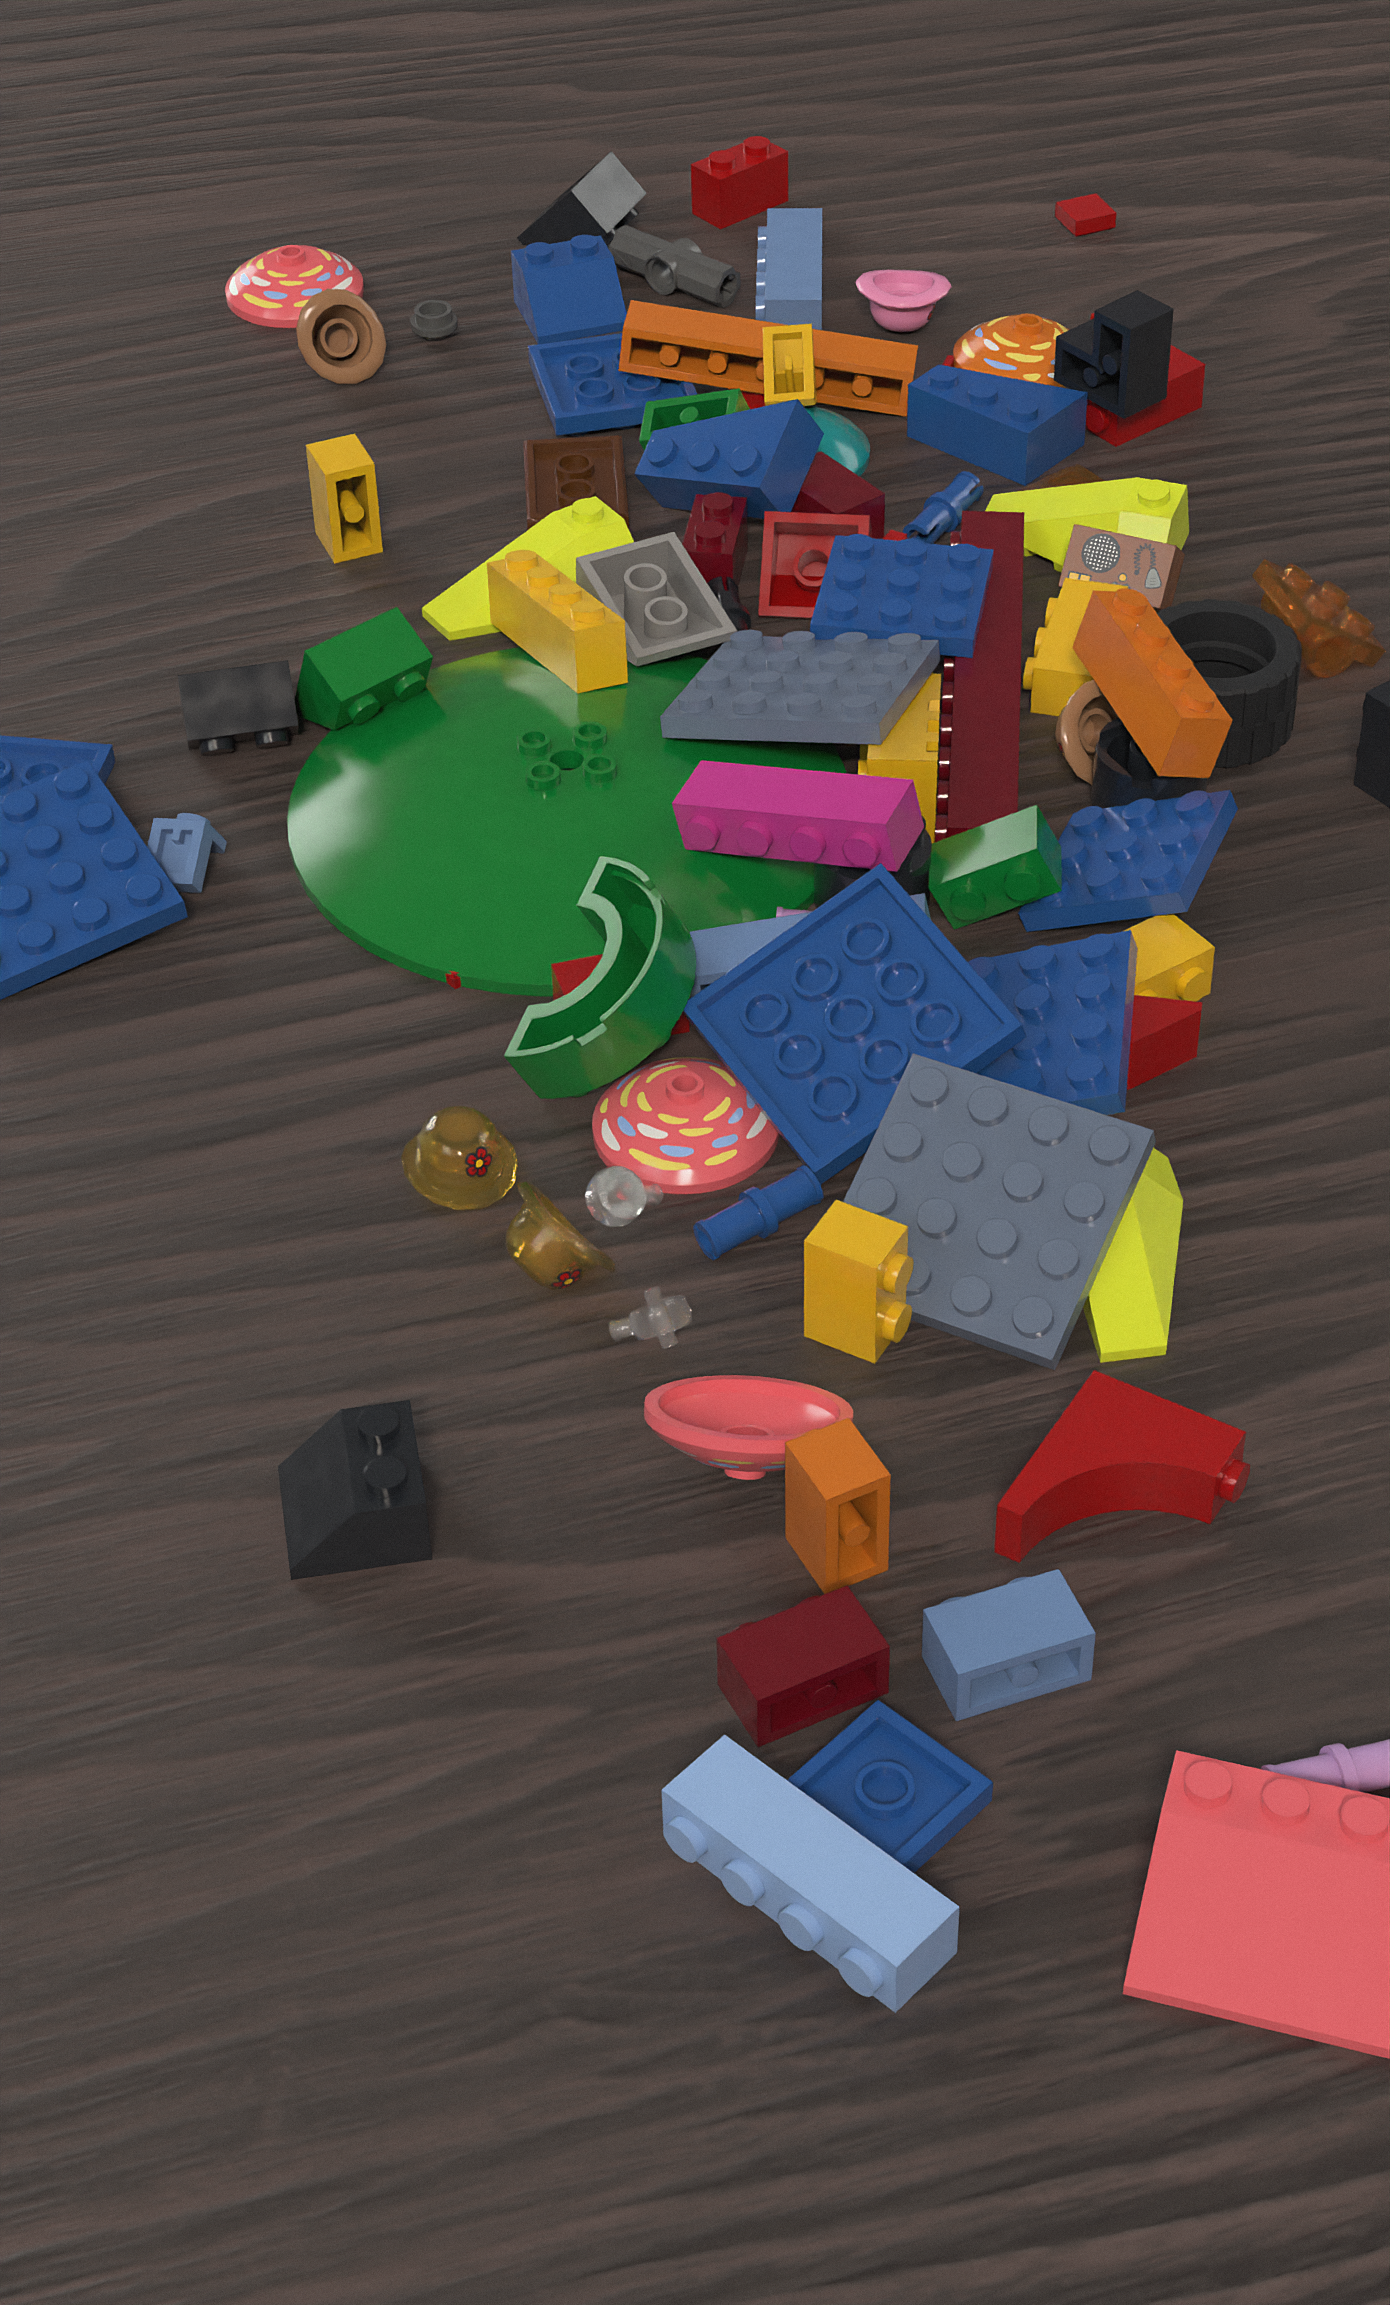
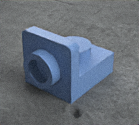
[147,813,227,893]

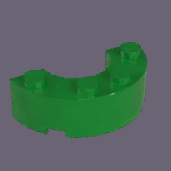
[504,856,696,1099]

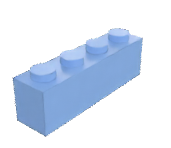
[661,1734,959,2013]

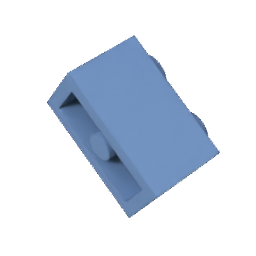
[922,1569,1096,1721]

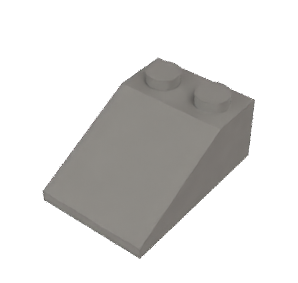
[576,532,737,666]

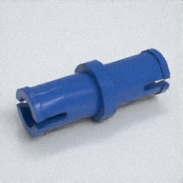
[903,471,983,544]
[693,1165,824,1260]

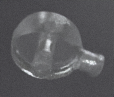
[585,1166,663,1227]
[609,1286,692,1349]

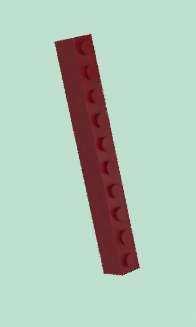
[935,511,1025,842]

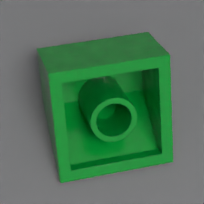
[294,607,433,730]

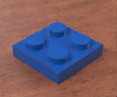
[787,1700,993,1873]

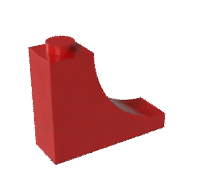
[1085,313,1206,447]
[994,1370,1250,1563]

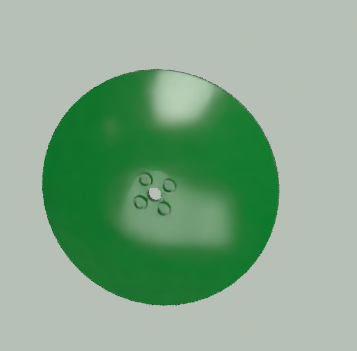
[287,647,847,997]

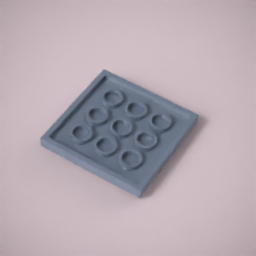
[660,630,940,745]
[843,1053,1156,1370]

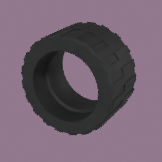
[1157,599,1302,769]

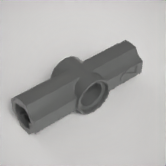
[608,225,741,308]

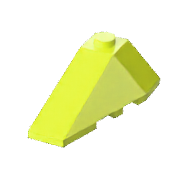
[985,477,1189,573]
[422,496,634,641]
[1083,1147,1183,1363]

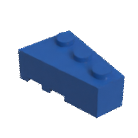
[907,365,1088,486]
[634,399,824,519]

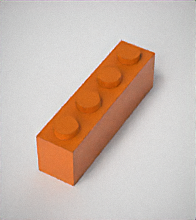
[1072,588,1233,778]

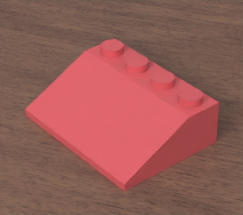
[1123,1750,1390,2059]

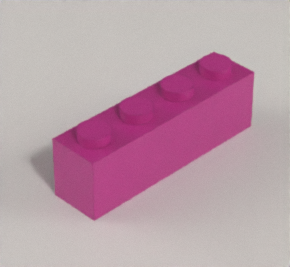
[672,760,924,872]

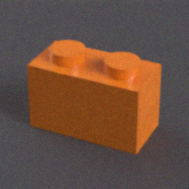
[785,1418,891,1594]

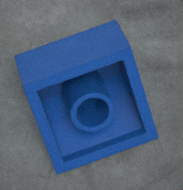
[511,235,627,344]

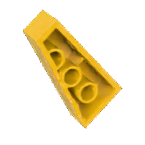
[858,673,941,843]

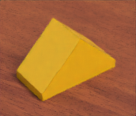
[763,323,817,406]

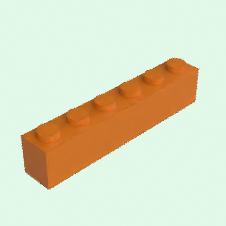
[618,300,918,417]

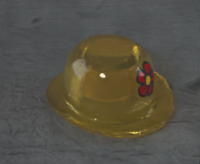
[401,1105,518,1210]
[505,1181,616,1290]

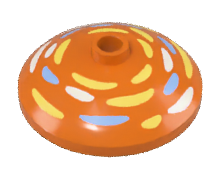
[953,313,1070,389]

